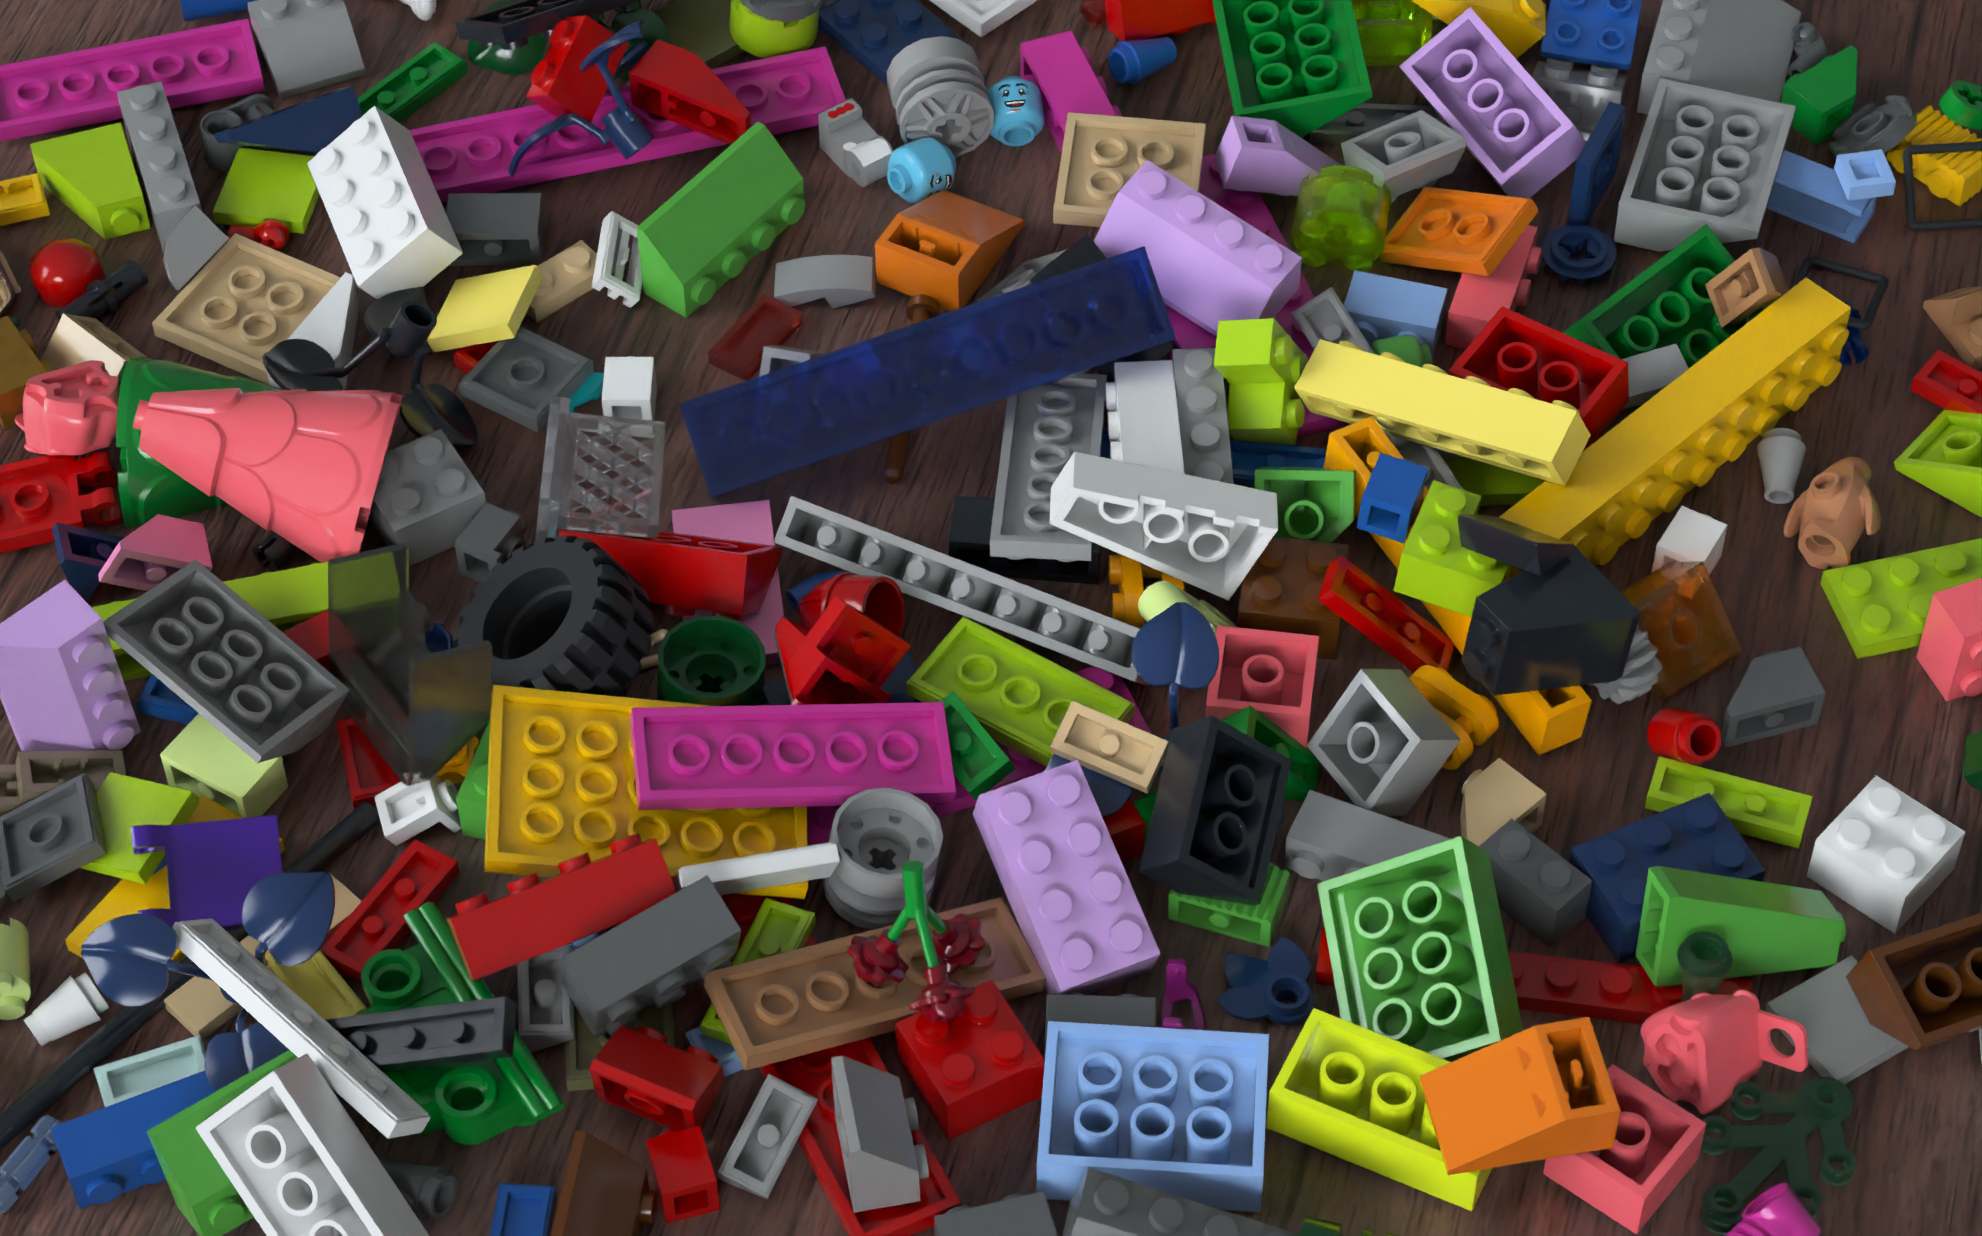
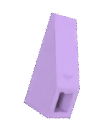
[1214,116,1354,202]

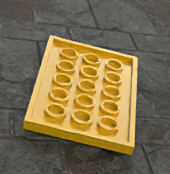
[484,685,808,899]

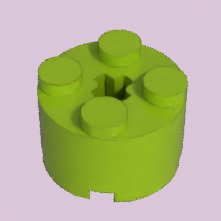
[729,0,820,58]

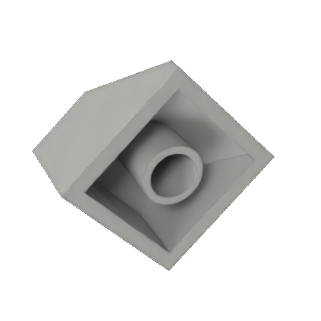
[247,0,366,99]
[1341,110,1467,207]
[831,1056,929,1212]

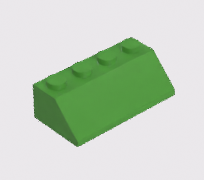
[637,121,805,318]

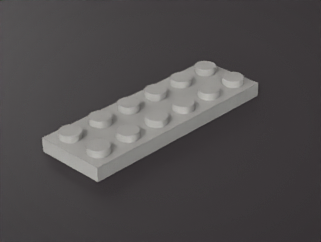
[990,371,1107,562]

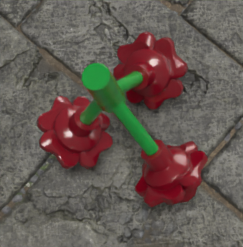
[847,861,986,1023]

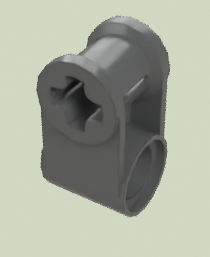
[200,94,278,171]

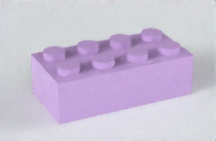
[1399,7,1586,198]
[973,760,1161,995]

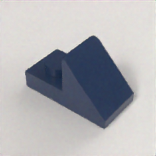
[52,523,146,602]

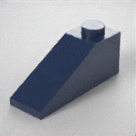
[214,87,363,155]

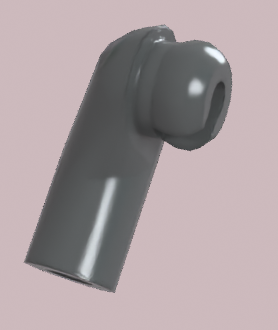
[1787,22,1827,78]

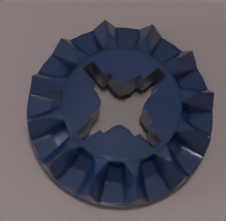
[1541,225,1616,286]

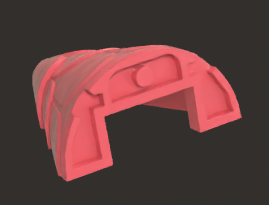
[133,387,403,563]

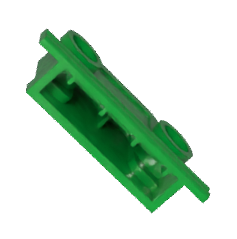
[361,902,565,1145]

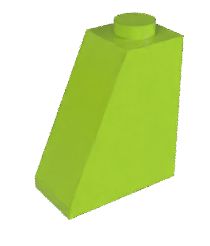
[30,122,151,240]

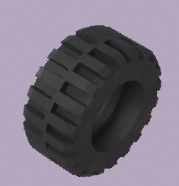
[453,536,653,711]

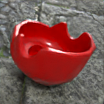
[29,238,105,307]

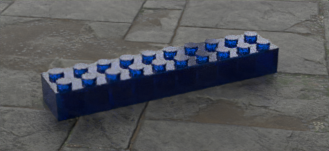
[679,246,1176,500]

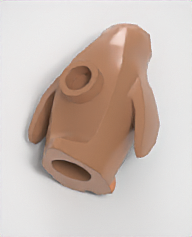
[1784,457,1881,570]

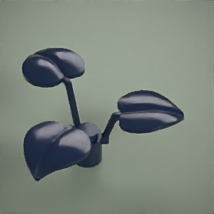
[508,20,655,178]
[1045,602,1283,825]
[81,872,335,1092]

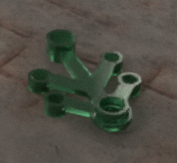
[1699,1077,1856,1235]

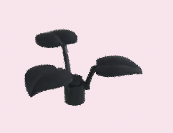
[262,287,478,448]

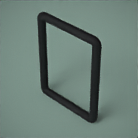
[1903,141,1982,231]
[1792,257,1888,330]

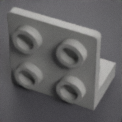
[1532,58,1627,141]

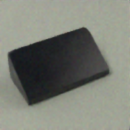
[1457,514,1575,576]

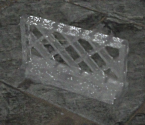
[536,396,666,540]

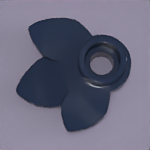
[1217,937,1314,1025]

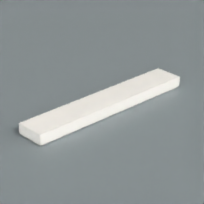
[172,918,431,1139]

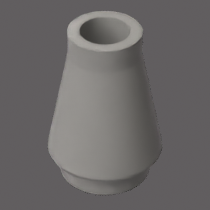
[1757,428,1806,504]

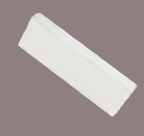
[672,842,840,895]

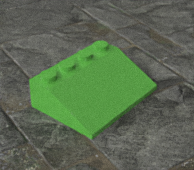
[1317,836,1523,1062]

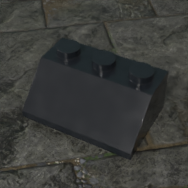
[1138,716,1292,905]

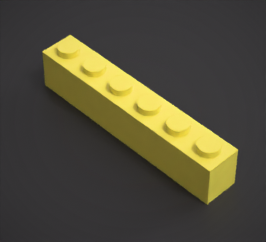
[1294,339,1591,486]

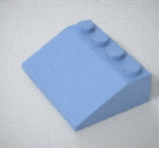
[1037,1021,1269,1212]

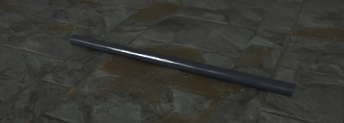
[0,802,380,1150]

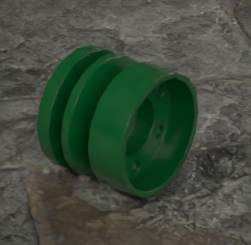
[657,616,766,706]

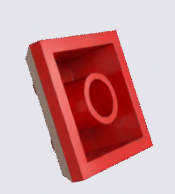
[589,1025,725,1131]

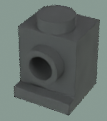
[454,503,528,584]

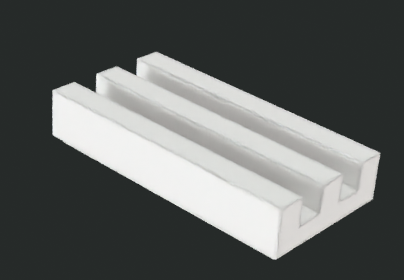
[591,211,642,308]

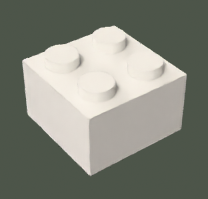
[1807,775,1965,934]

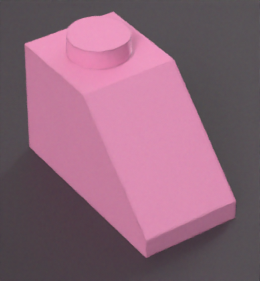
[98,514,213,591]

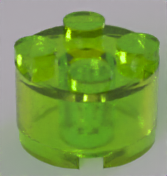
[1291,165,1392,272]

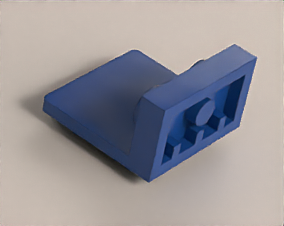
[1541,0,1643,70]

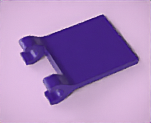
[131,815,282,927]

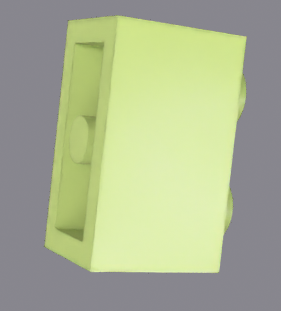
[160,713,288,818]

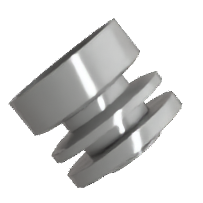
[887,36,994,158]
[822,788,943,930]

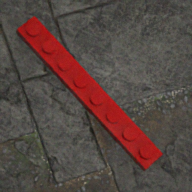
[1315,928,1752,1024]

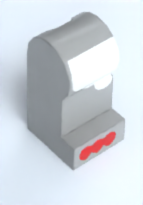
[818,98,893,187]

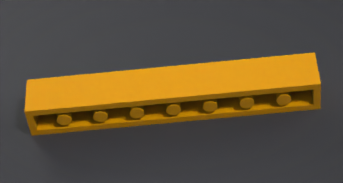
[1323,416,1592,756]

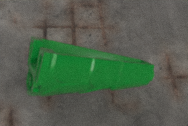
[116,357,282,527]

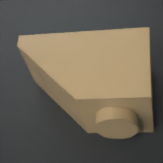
[1460,758,1547,846]

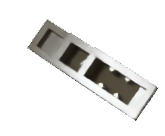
[0,750,126,817]

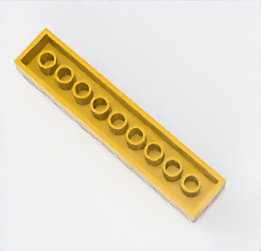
[1499,277,1851,579]

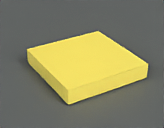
[427,265,543,352]

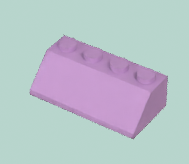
[1094,160,1302,337]
[0,580,141,751]

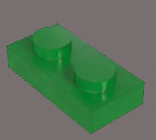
[940,691,1016,801]

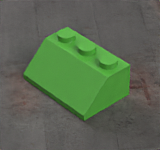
[147,1050,298,1236]

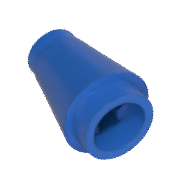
[1108,37,1177,85]

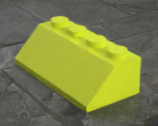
[1266,1008,1493,1211]

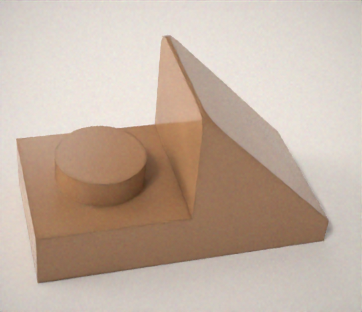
[1705,247,1789,328]
[1923,286,1982,370]

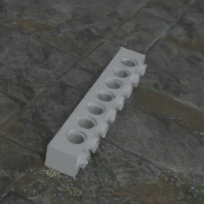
[774,496,1150,687]

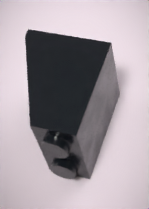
[1461,545,1641,696]

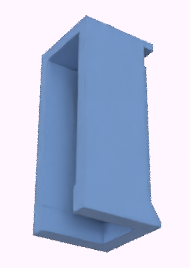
[1766,150,1877,244]

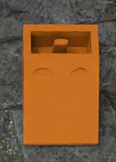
[875,189,1025,314]
[1420,1017,1621,1175]

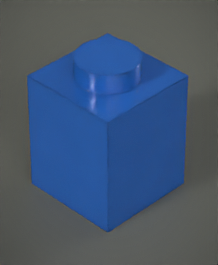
[1356,453,1429,543]

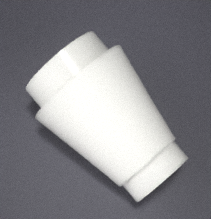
[24,972,109,1046]

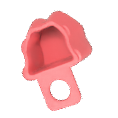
[15,360,121,455]
[1641,990,1809,1114]

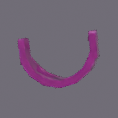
[1161,959,1207,1030]

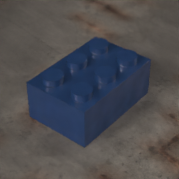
[1569,793,1765,963]

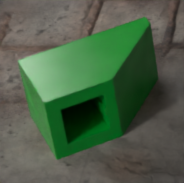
[1781,46,1857,146]

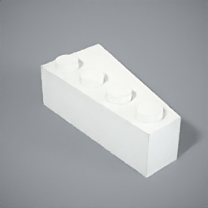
[1105,360,1185,474]
[1050,451,1278,601]

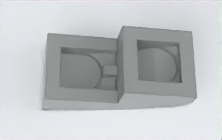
[774,254,876,309]

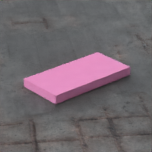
[671,500,784,665]

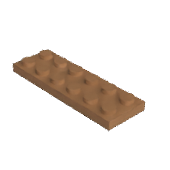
[704,897,1046,1071]

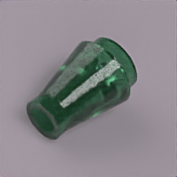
[1677,931,1733,1002]

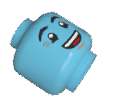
[988,76,1045,146]
[887,137,956,203]

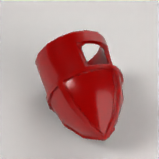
[797,572,905,635]

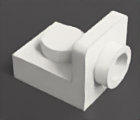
[374,768,461,846]

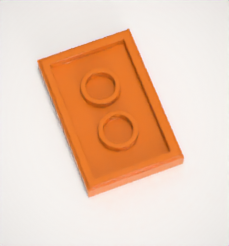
[1376,187,1539,276]

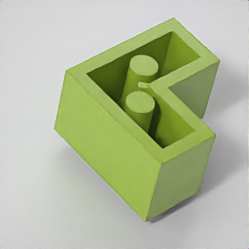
[1214,318,1308,445]
[1394,480,1511,617]

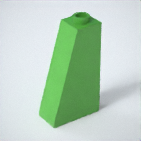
[1635,866,1846,987]

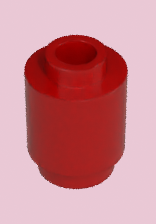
[1647,707,1721,765]

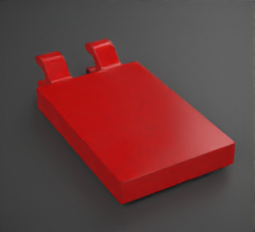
[0,451,122,553]

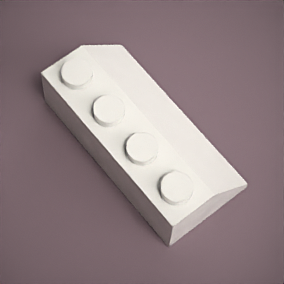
[196,1053,429,1236]

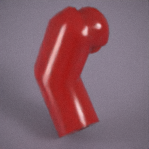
[228,219,289,251]

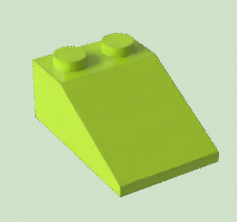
[1894,409,1982,518]

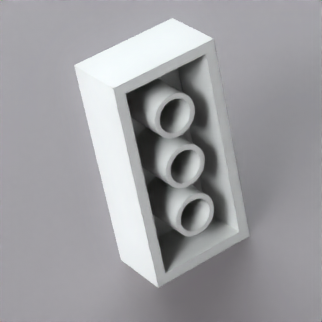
[307,106,463,299]

